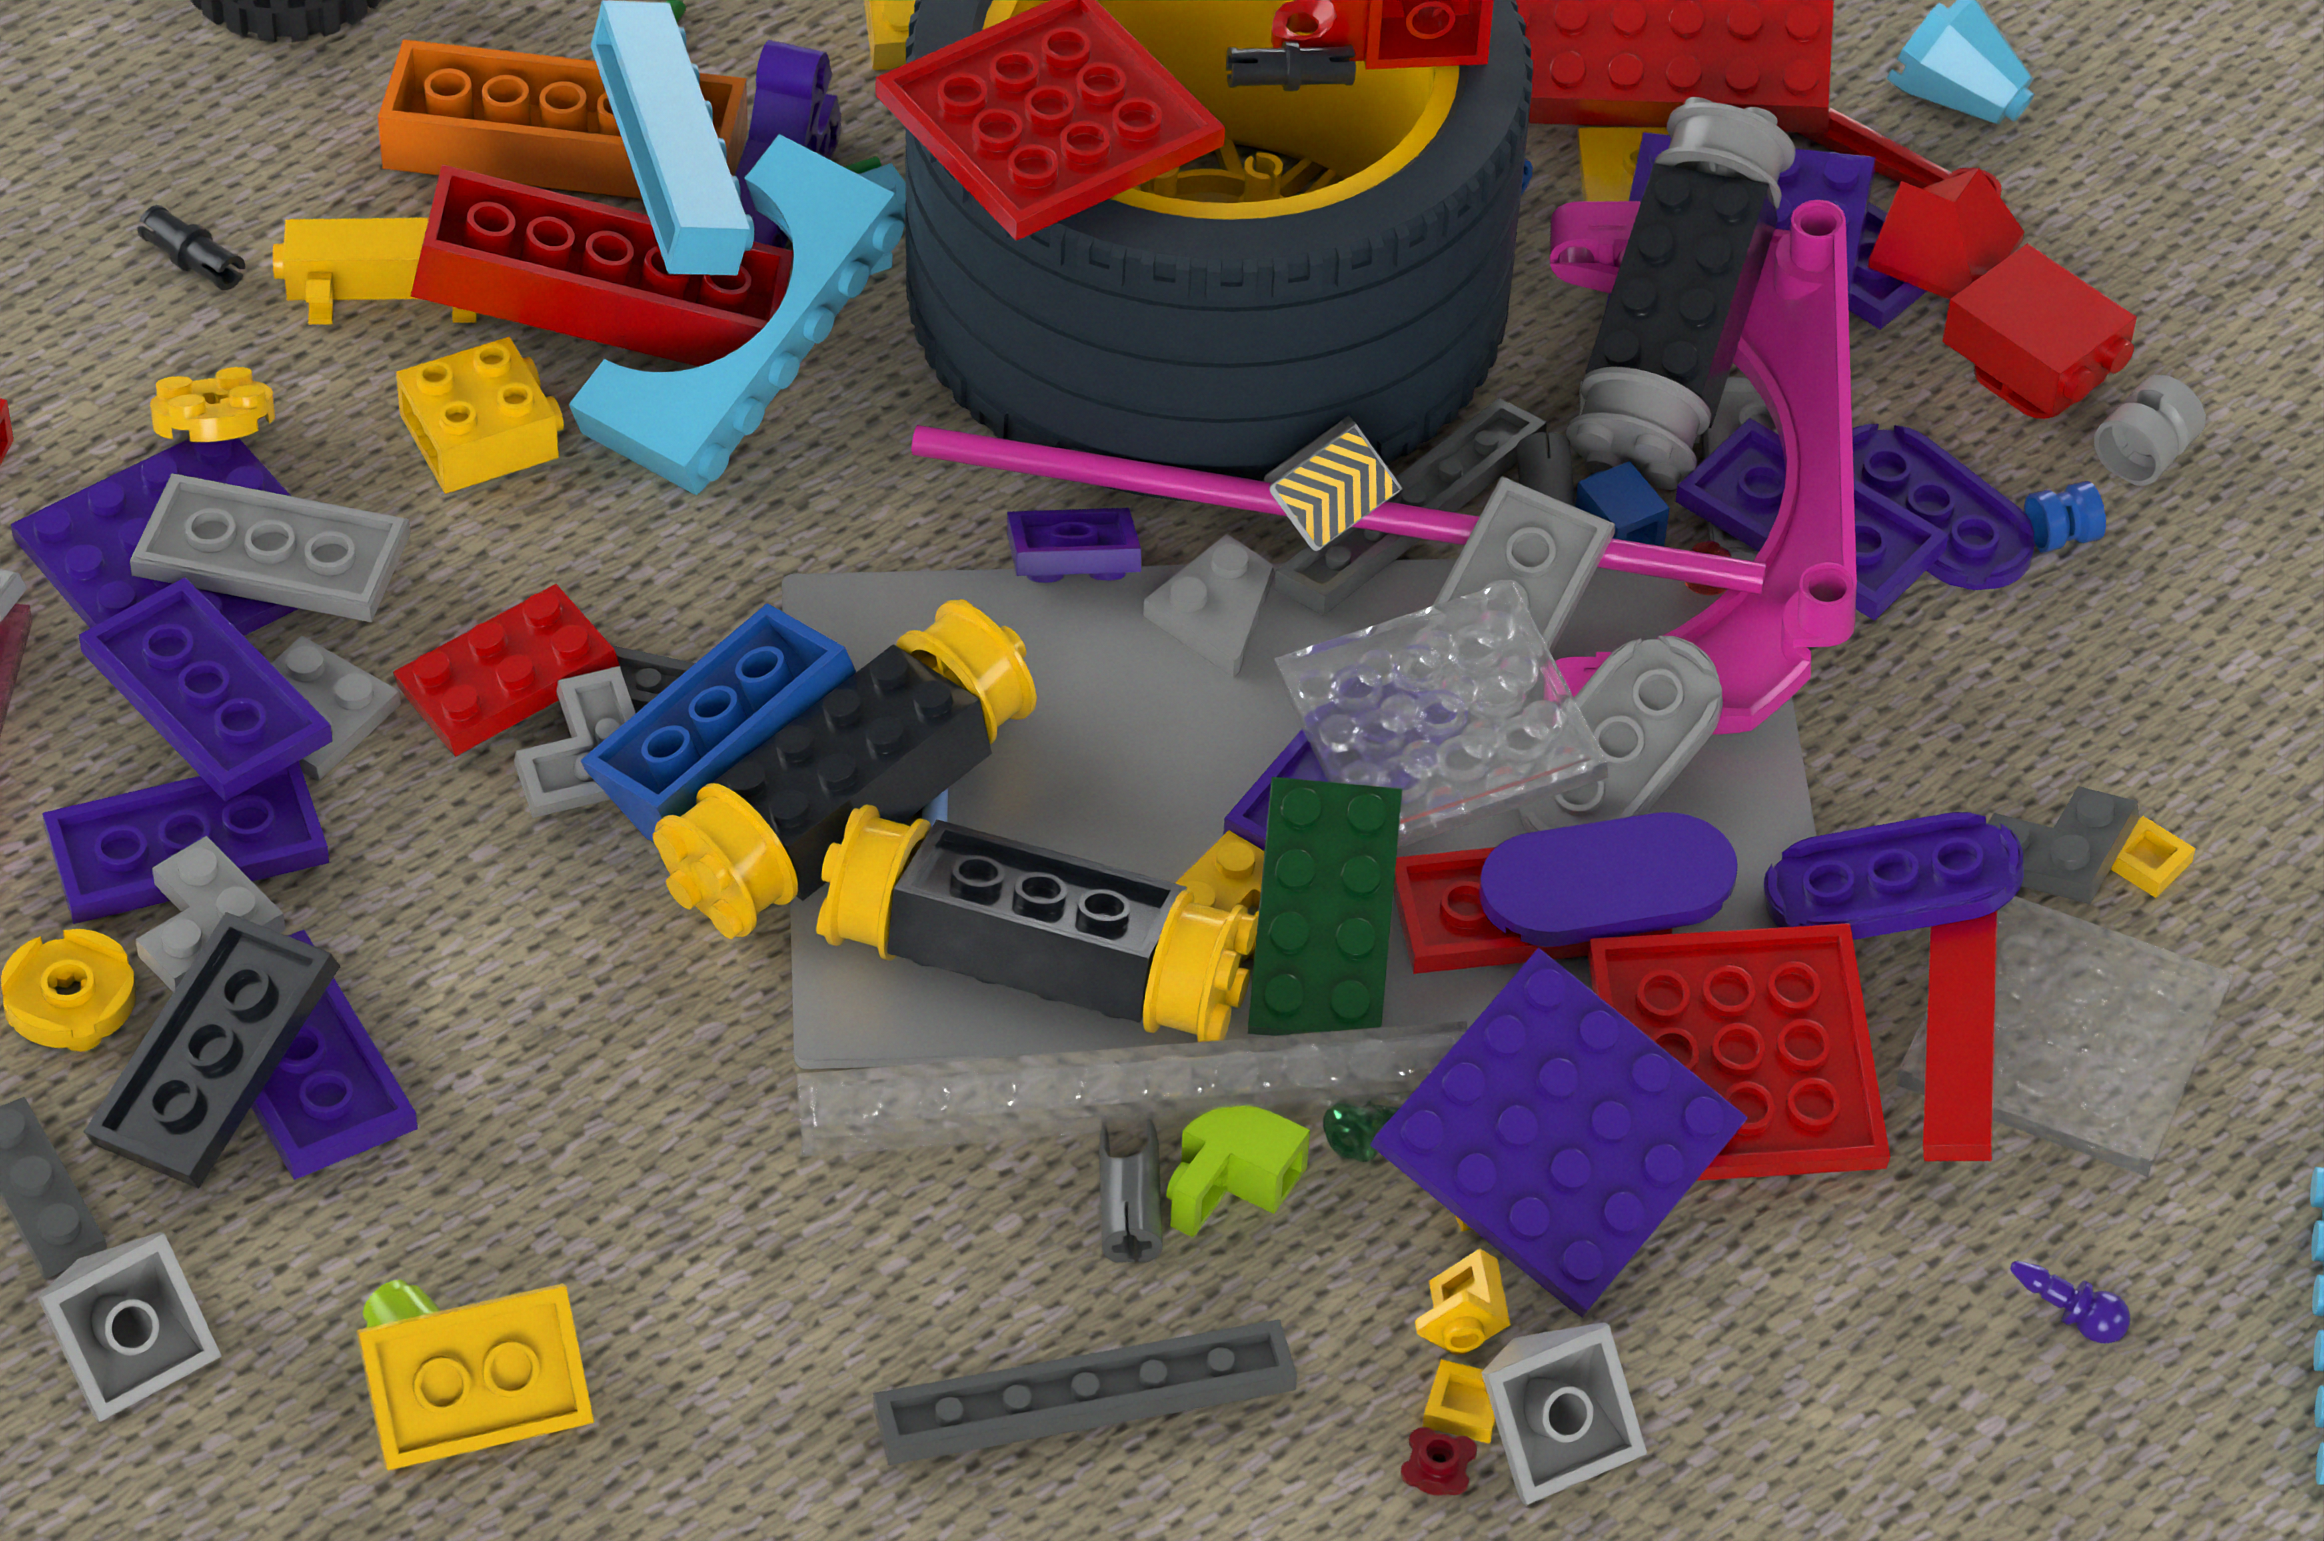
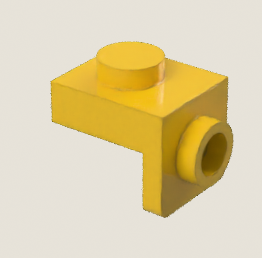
[1415,1248,1511,1355]

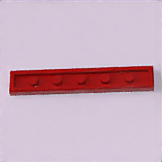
[1923,910,1998,1161]

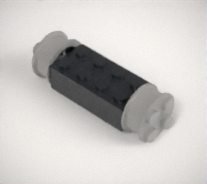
[1566,97,1796,490]

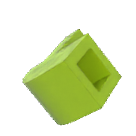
[1166,1105,1310,1238]

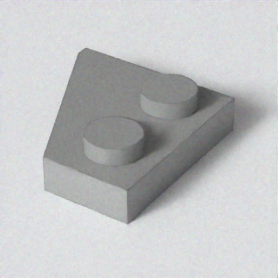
[1143,534,1273,677]

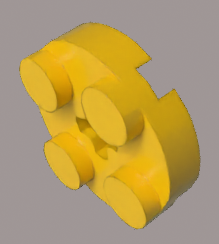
[150,367,275,442]
[1,929,136,1052]

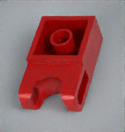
[1271,0,1494,70]

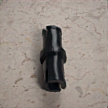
[1226,41,1356,91]
[137,205,246,291]

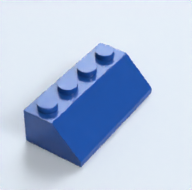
[580,603,856,843]

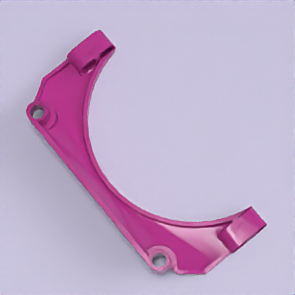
[1543,200,1857,735]

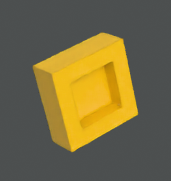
[2111,816,2196,898]
[1422,1359,1496,1444]

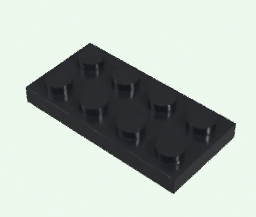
[83,912,340,1189]

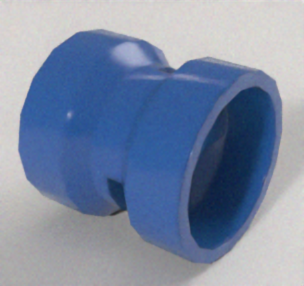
[2024,481,2106,552]

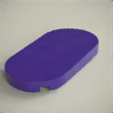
[1852,424,2035,590]
[1479,812,1738,947]
[1764,812,2024,940]

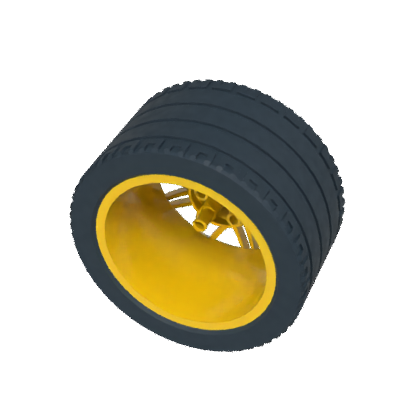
[905,0,1533,502]

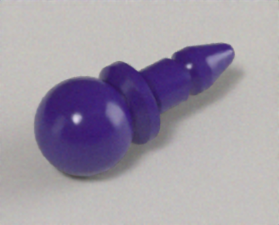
[2010,1261,2130,1343]

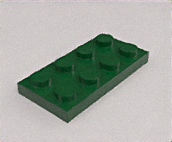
[1248,777,1402,1046]

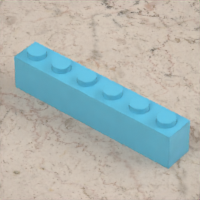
[591,0,754,275]

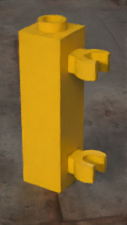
[273,218,477,325]

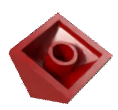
[1868,168,2025,300]

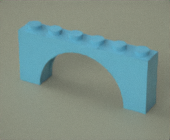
[569,134,905,496]

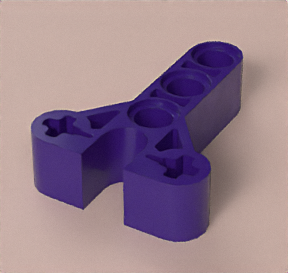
[735,40,842,249]

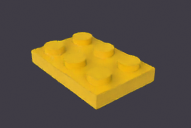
[356,1283,594,1471]

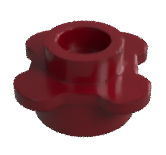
[1400,1427,1477,1496]

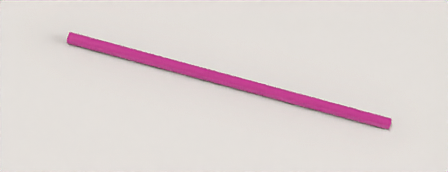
[911,425,1767,594]

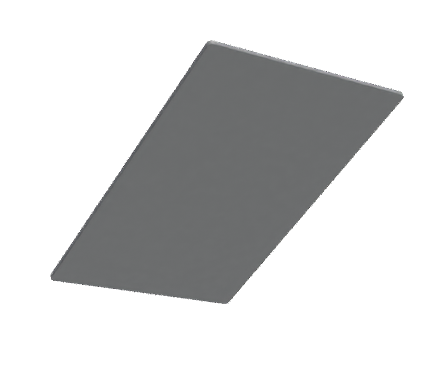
[782,552,1817,1069]

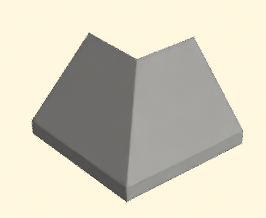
[37,1232,222,1422]
[1481,1323,1647,1505]

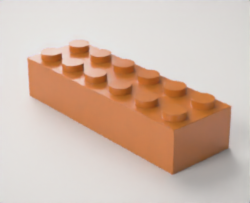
[378,39,748,199]

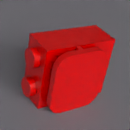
[1942,243,2137,419]

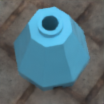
[1886,0,2035,125]

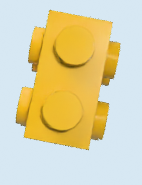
[396,336,564,494]

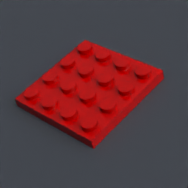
[875,0,1225,241]
[1587,923,1891,1181]

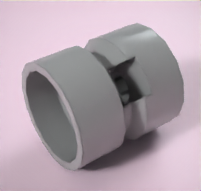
[2094,375,2206,486]

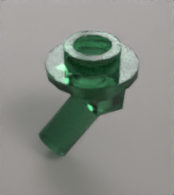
[1323,1100,1400,1162]

